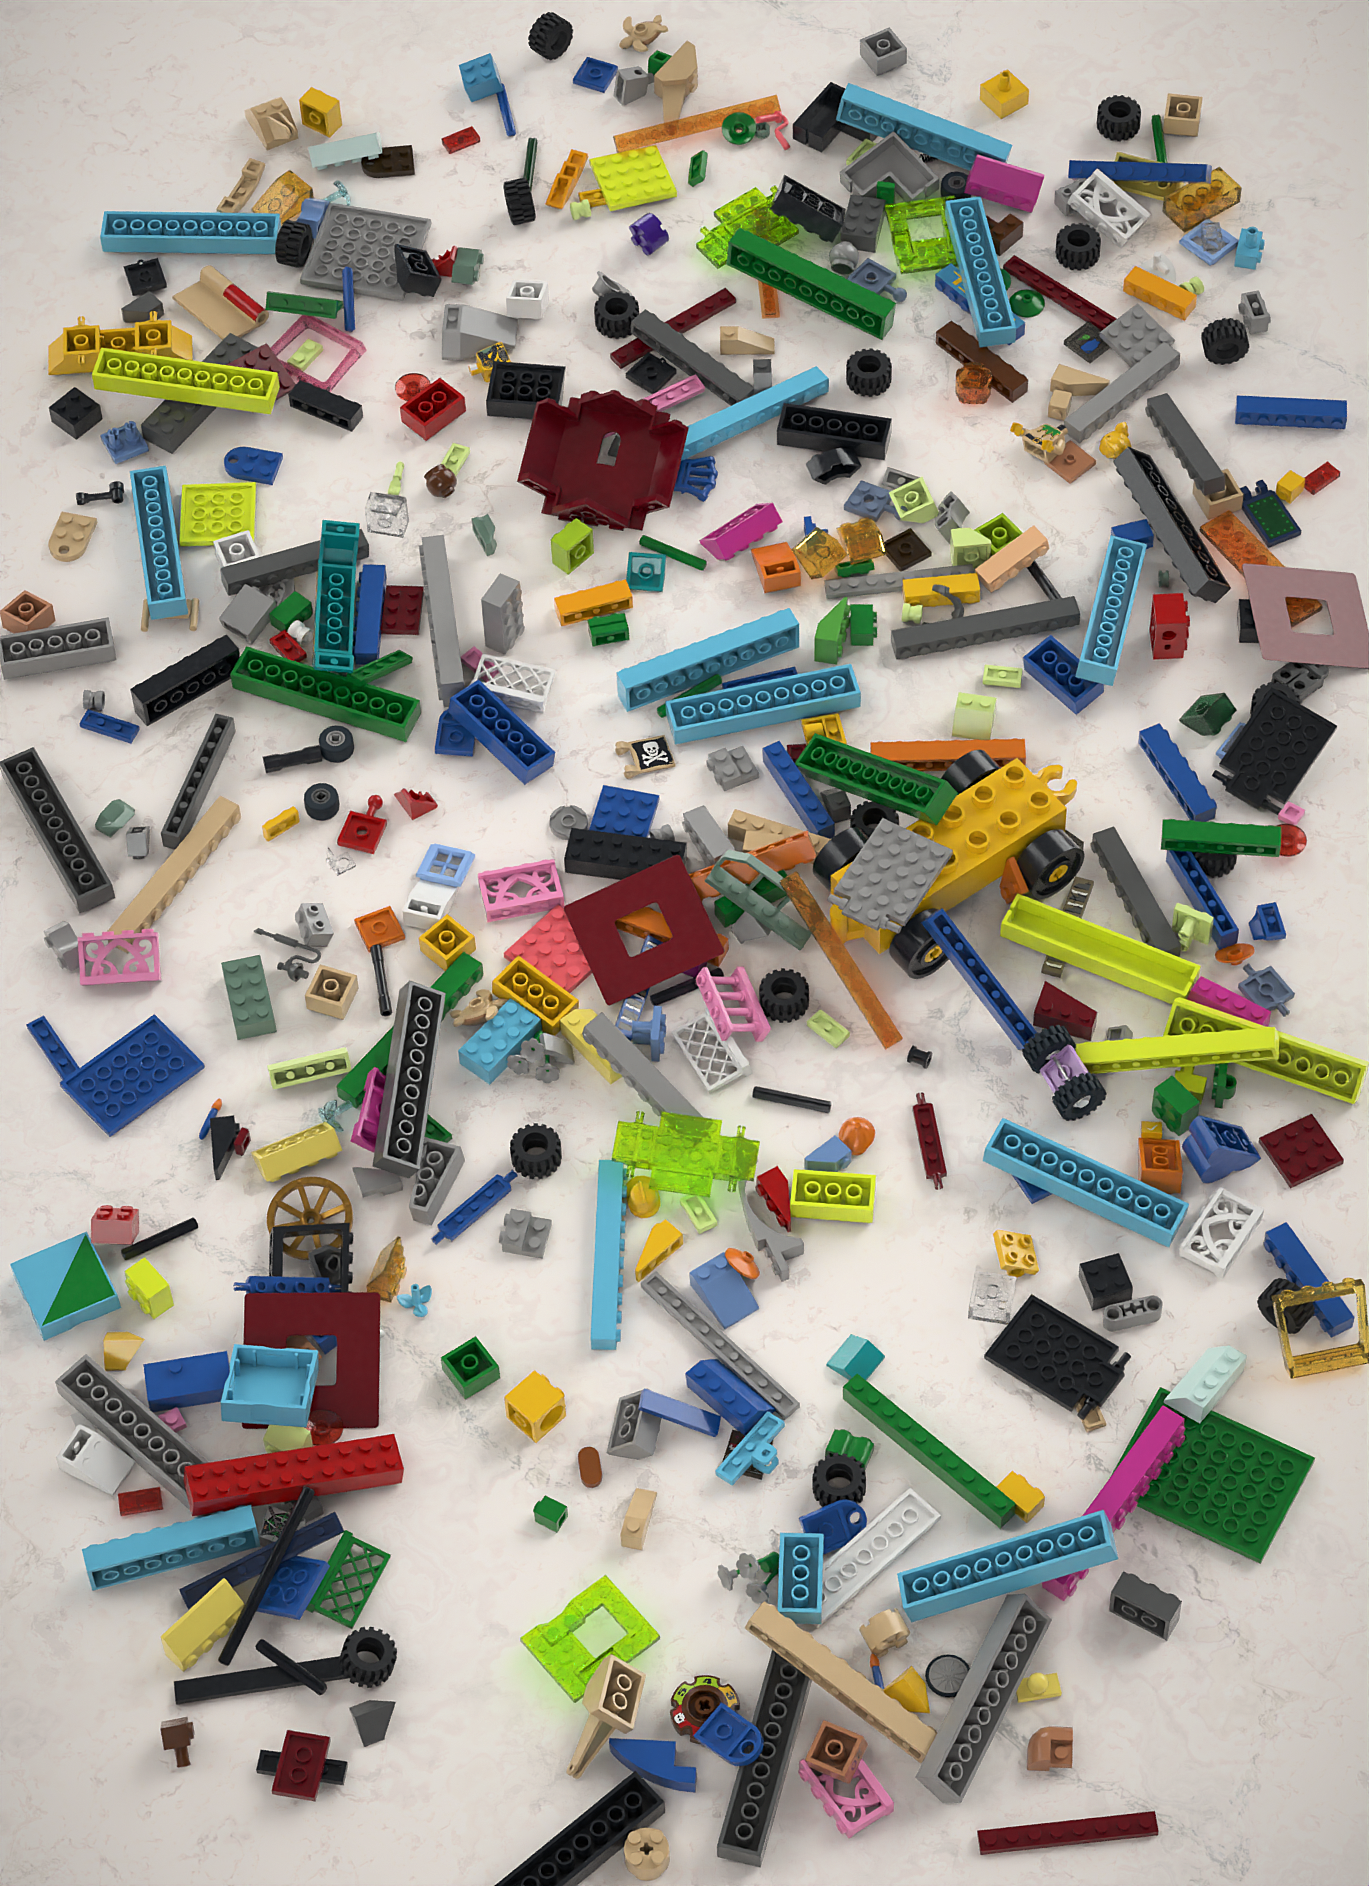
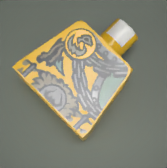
[468,342,511,382]

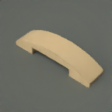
[216,158,266,213]

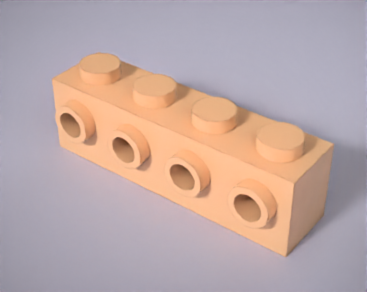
[975,525,1049,593]

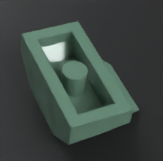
[472,514,497,556]
[95,799,135,838]

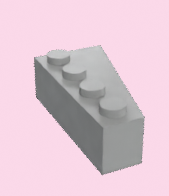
[682,805,736,867]
[409,1137,465,1226]

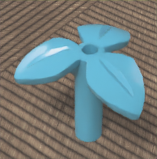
[397,1284,432,1317]

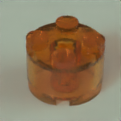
[955,362,992,404]

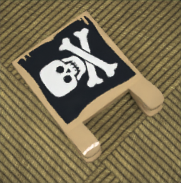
[615,735,675,779]

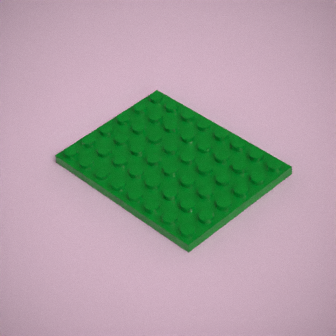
[1111,1387,1315,1564]

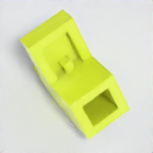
[1175,1066,1207,1105]

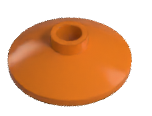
[1215,943,1255,965]
[725,1248,760,1279]

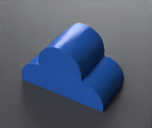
[1182,1115,1261,1183]

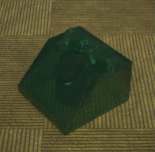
[1179,693,1237,736]

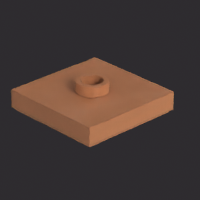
[1044,440,1096,484]

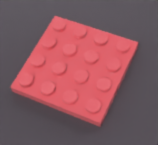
[504,904,592,993]

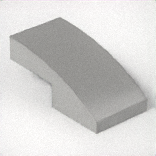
[539,1033,575,1065]

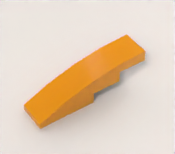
[545,149,589,209]

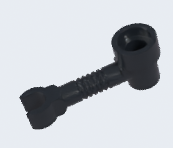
[76,481,124,505]

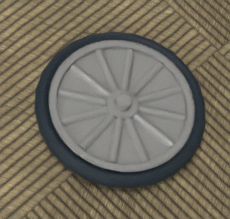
[925,1654,970,1698]

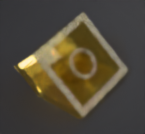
[791,527,847,580]

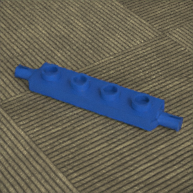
[431,1170,518,1245]
[233,1276,340,1294]

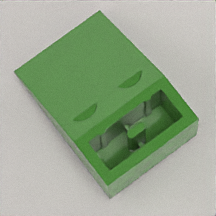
[814,597,851,665]

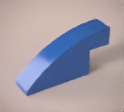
[609,1738,697,1793]

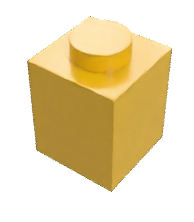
[1276,470,1305,504]

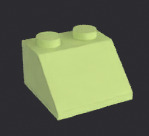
[889,477,939,523]
[950,528,991,568]
[952,692,997,740]
[263,1425,313,1453]

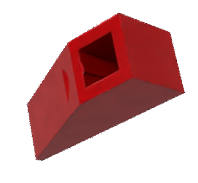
[755,1166,791,1233]

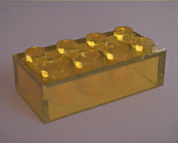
[1163,167,1242,233]

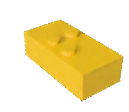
[492,955,579,1036]

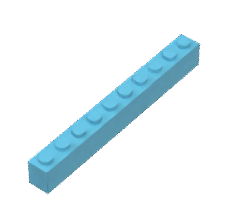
[681,366,829,461]
[590,1160,628,1350]

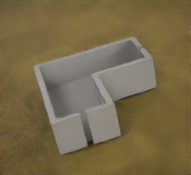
[840,131,939,209]

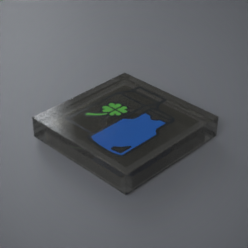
[1064,321,1110,363]

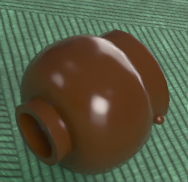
[424,464,457,498]

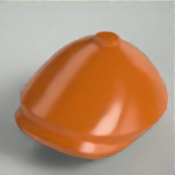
[839,1117,875,1155]

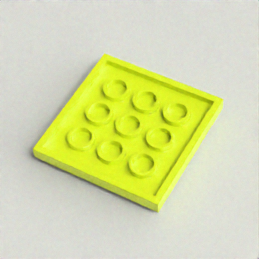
[589,145,677,211]
[179,482,256,547]

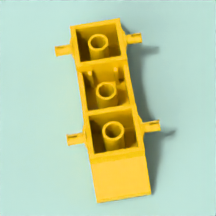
[48,311,193,375]

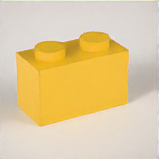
[996,1471,1045,1523]

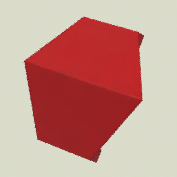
[432,245,458,277]
[394,788,438,820]

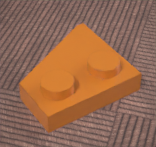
[999,857,1029,904]

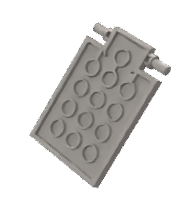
[827,818,953,934]

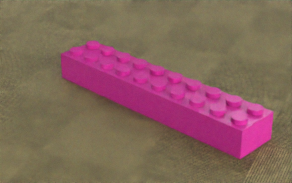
[1042,1406,1186,1601]

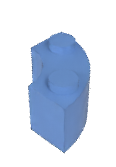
[296,198,330,239]

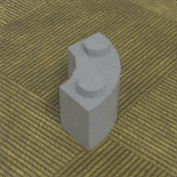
[934,491,970,544]
[43,921,90,972]

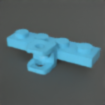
[715,1411,785,1486]

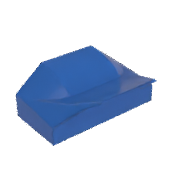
[1248,902,1286,941]

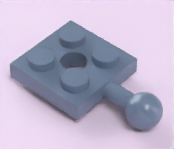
[847,258,907,302]
[844,480,908,522]

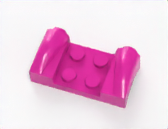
[350,1067,386,1153]

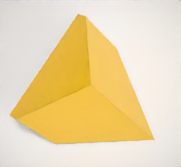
[103,1332,145,1371]
[883,1666,930,1713]

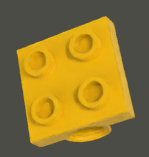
[801,713,847,745]
[993,1229,1039,1278]

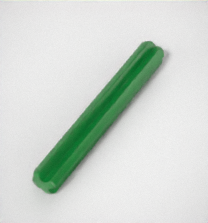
[1151,114,1167,163]
[639,535,707,571]
[657,674,722,718]

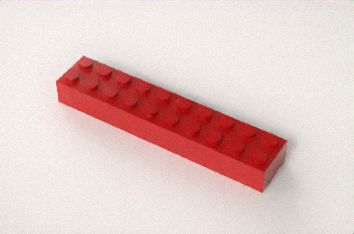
[183,1434,404,1516]

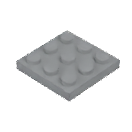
[1099,303,1175,367]

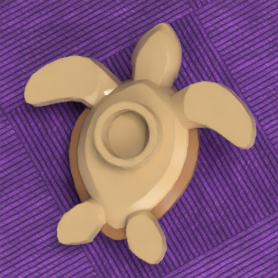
[619,15,668,52]
[450,989,508,1027]

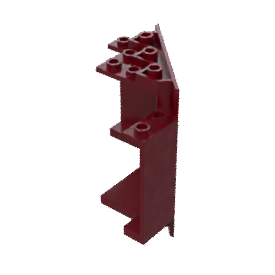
[517,390,689,531]

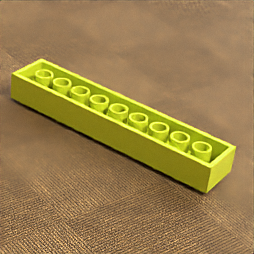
[92,348,280,414]
[1163,997,1369,1104]

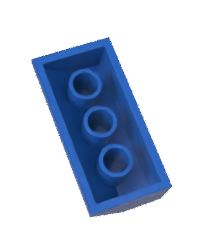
[685,1359,776,1436]

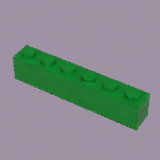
[1161,819,1281,857]

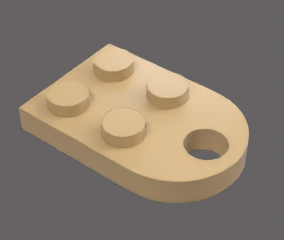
[48,512,97,562]

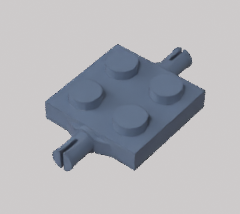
[1238,963,1295,1017]

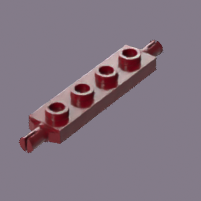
[912,1092,947,1190]

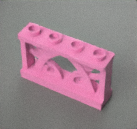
[478,859,564,922]
[77,929,161,986]
[798,1759,894,1838]

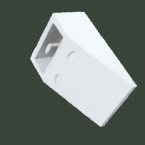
[402,879,459,930]
[56,1424,136,1496]

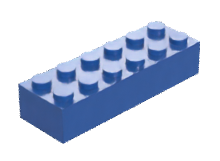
[448,679,556,785]

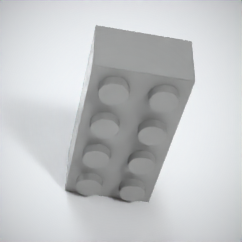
[481,573,525,655]

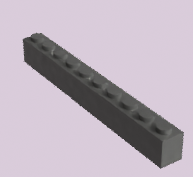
[891,596,1080,660]

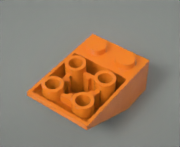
[751,542,801,593]

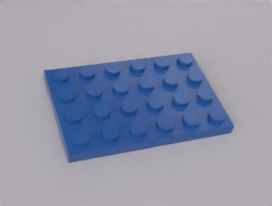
[60,1014,205,1137]

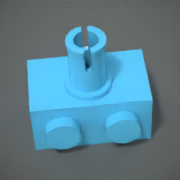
[1234,227,1265,270]

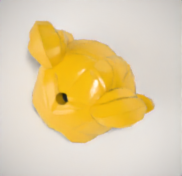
[1099,422,1131,459]

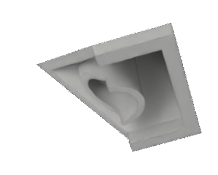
[731,911,771,944]

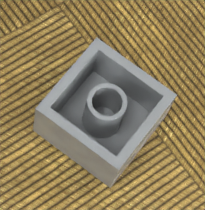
[860,27,907,76]

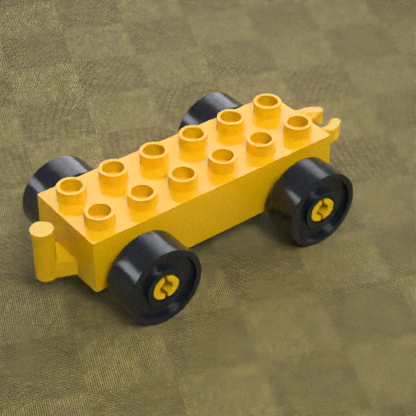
[812,750,1084,979]

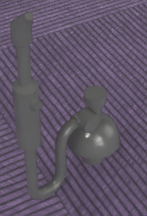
[254,928,321,982]

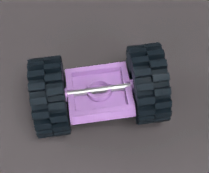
[1022,1025,1107,1121]

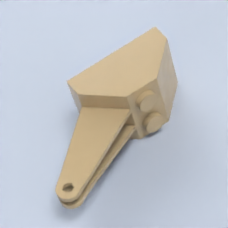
[654,40,698,136]
[244,97,298,150]
[566,1654,646,1779]

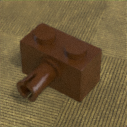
[986,214,1024,256]
[160,1717,195,1768]

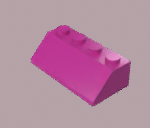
[964,154,1044,213]
[699,502,783,561]
[1187,976,1271,1027]

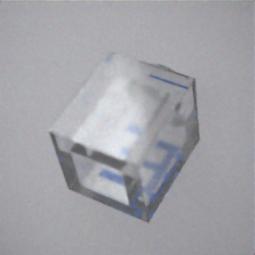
[1201,222,1222,251]

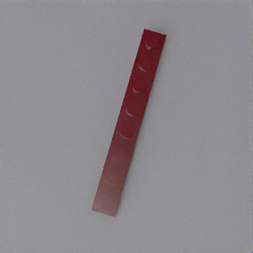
[1003,255,1117,331]
[610,288,736,369]
[977,1811,1159,1855]

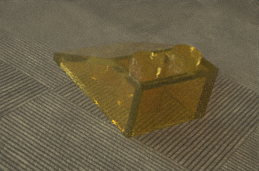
[251,170,314,225]

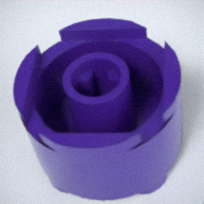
[629,213,669,256]

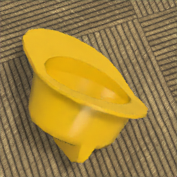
[626,1176,660,1218]

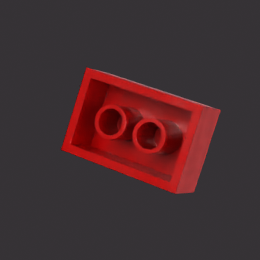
[400,378,466,441]

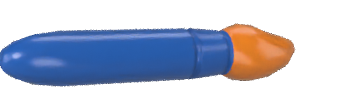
[199,1098,222,1140]
[870,1654,884,1690]

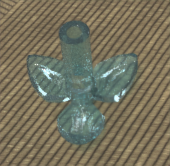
[321,180,351,206]
[318,1100,352,1132]

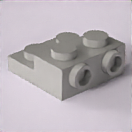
[706,746,759,791]
[499,1209,552,1259]

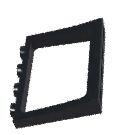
[269,1223,353,1292]

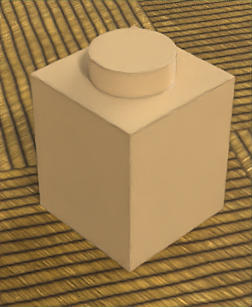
[1048,389,1072,421]

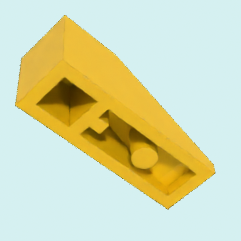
[635,1219,683,1282]

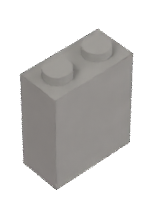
[219,584,277,644]

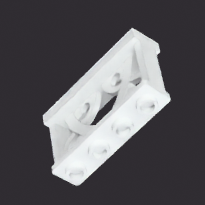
[1067,169,1151,248]
[1178,1187,1264,1280]

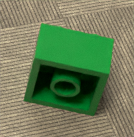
[1152,1076,1200,1136]
[441,1336,500,1400]

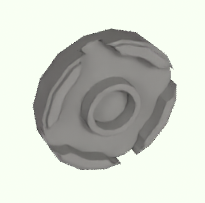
[549,805,588,840]

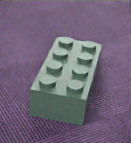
[221,955,277,1040]

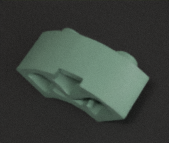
[451,247,484,285]

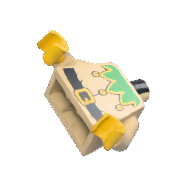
[1010,422,1068,463]

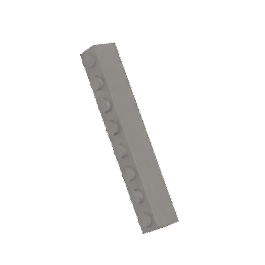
[1064,342,1180,443]
[582,1012,713,1149]

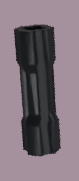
[262,745,322,773]

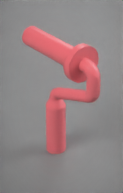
[756,111,790,150]

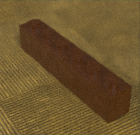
[936,320,1028,403]

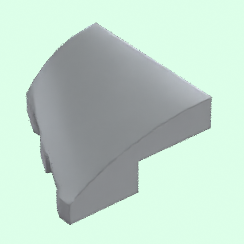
[352,1167,403,1198]

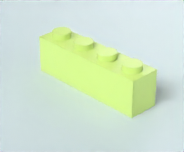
[267,1047,352,1089]

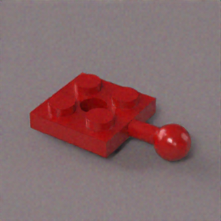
[337,795,387,854]

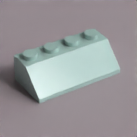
[308,132,382,170]
[1164,1345,1247,1424]

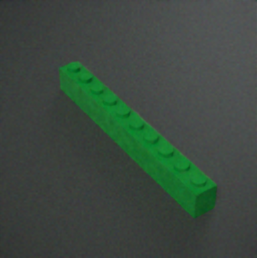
[336,952,484,1109]
[843,1373,1016,1529]

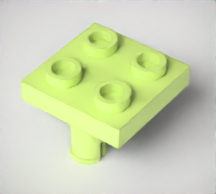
[1172,903,1214,951]

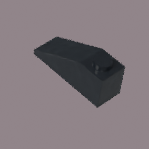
[210,1115,240,1180]

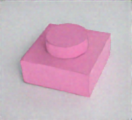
[1278,801,1305,828]
[158,1407,187,1433]

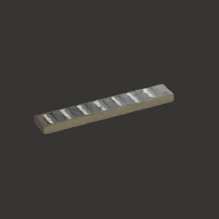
[1041,876,1094,978]

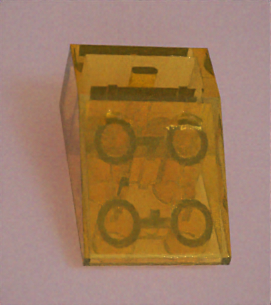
[836,517,887,565]
[366,1236,407,1303]

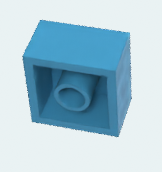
[459,53,503,102]

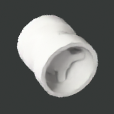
[287,620,314,646]

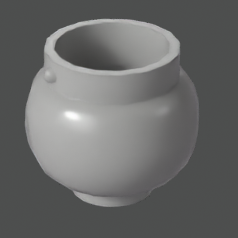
[829,241,859,275]

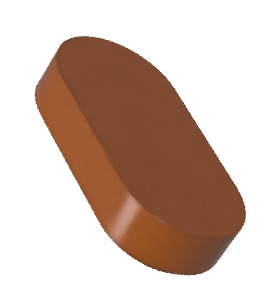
[578,1447,602,1488]

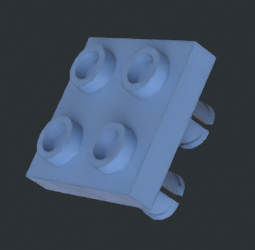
[100,421,149,464]
[632,1006,666,1062]

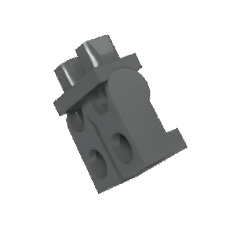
[1271,662,1329,704]

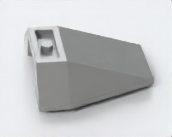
[442,304,518,360]

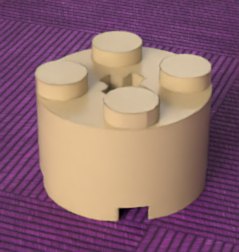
[859,1608,910,1658]
[624,1828,670,1881]

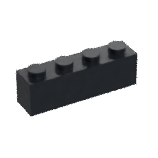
[288,380,363,432]

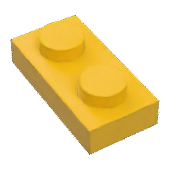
[262,806,300,842]

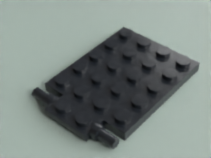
[1212,687,1337,815]
[984,1294,1131,1420]

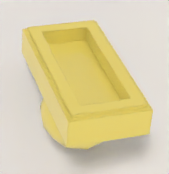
[1016,1672,1062,1703]

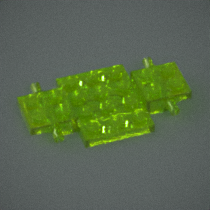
[696,185,799,269]
[612,1111,760,1198]

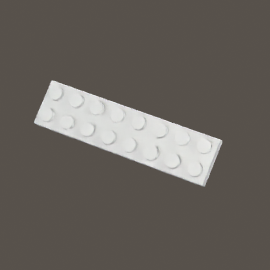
[813,1488,941,1628]

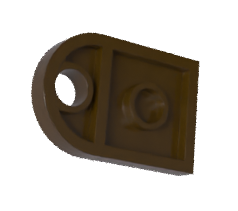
[361,145,415,178]

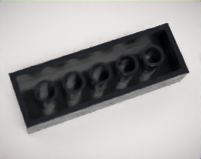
[777,403,892,460]
[130,634,240,726]
[564,828,687,880]

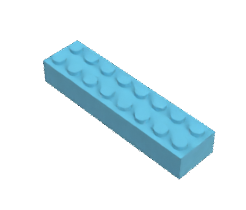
[82,1505,261,1591]

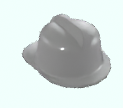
[592,271,633,297]

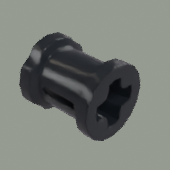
[907,1045,932,1069]

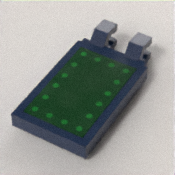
[1240,479,1302,548]

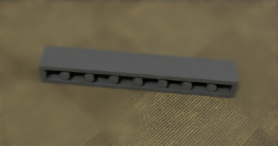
[631,309,754,406]
[1145,393,1225,496]
[220,529,369,596]
[161,713,236,849]
[1090,826,1181,957]

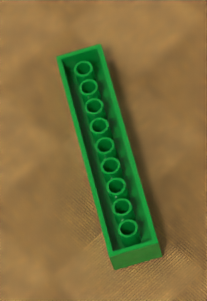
[727,227,896,340]
[230,646,421,742]
[795,733,958,825]

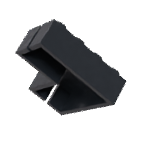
[793,82,878,153]

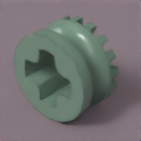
[755,122,770,139]
[1158,570,1169,587]

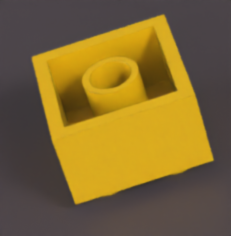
[299,87,342,138]
[419,914,476,971]

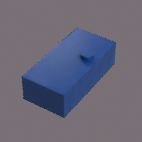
[1023,635,1104,715]
[143,1351,230,1413]

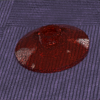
[395,373,431,401]
[1277,824,1307,857]
[304,1410,343,1446]

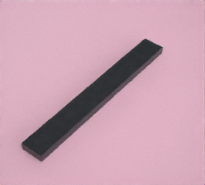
[174,1656,349,1705]

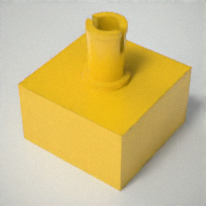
[980,69,1029,119]

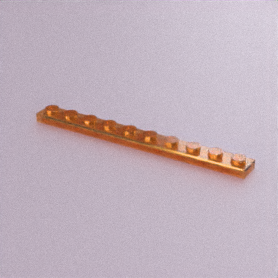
[613,95,781,153]
[779,871,903,1050]

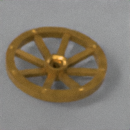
[267,1177,353,1260]

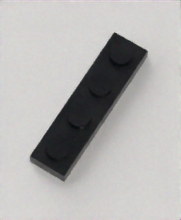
[256,1750,348,1786]

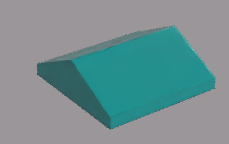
[626,552,666,592]
[826,1334,885,1380]

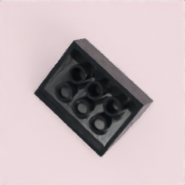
[771,175,846,243]
[486,361,566,419]

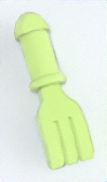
[388,462,404,495]

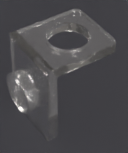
[325,847,356,876]

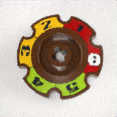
[670,1675,740,1745]

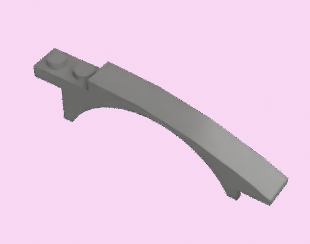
[736,1133,804,1282]

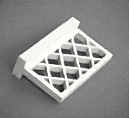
[470,654,555,713]
[671,1008,753,1094]

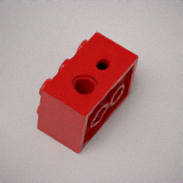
[1149,593,1190,660]

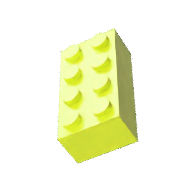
[790,1169,876,1223]

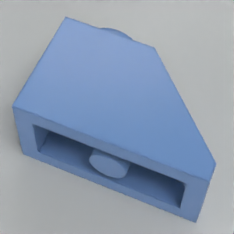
[804,1135,851,1172]

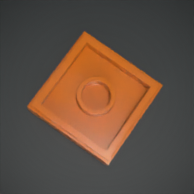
[354,906,405,952]

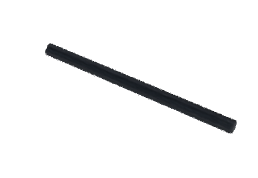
[218,1487,315,1666]

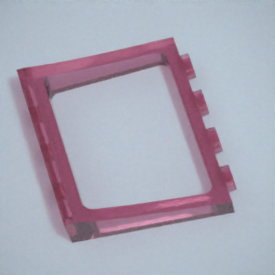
[271,315,367,392]

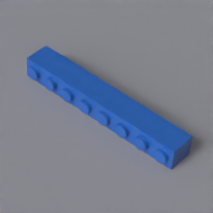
[1068,160,1212,184]
[921,908,1037,1050]

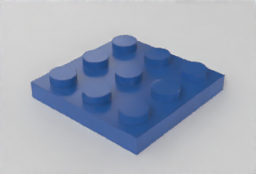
[589,785,660,838]
[256,1556,330,1620]

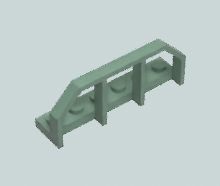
[705,850,824,951]

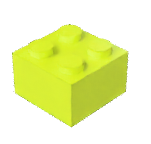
[124,1257,174,1319]

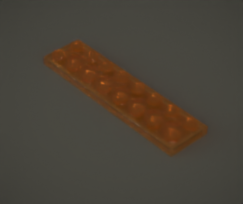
[1200,510,1323,627]

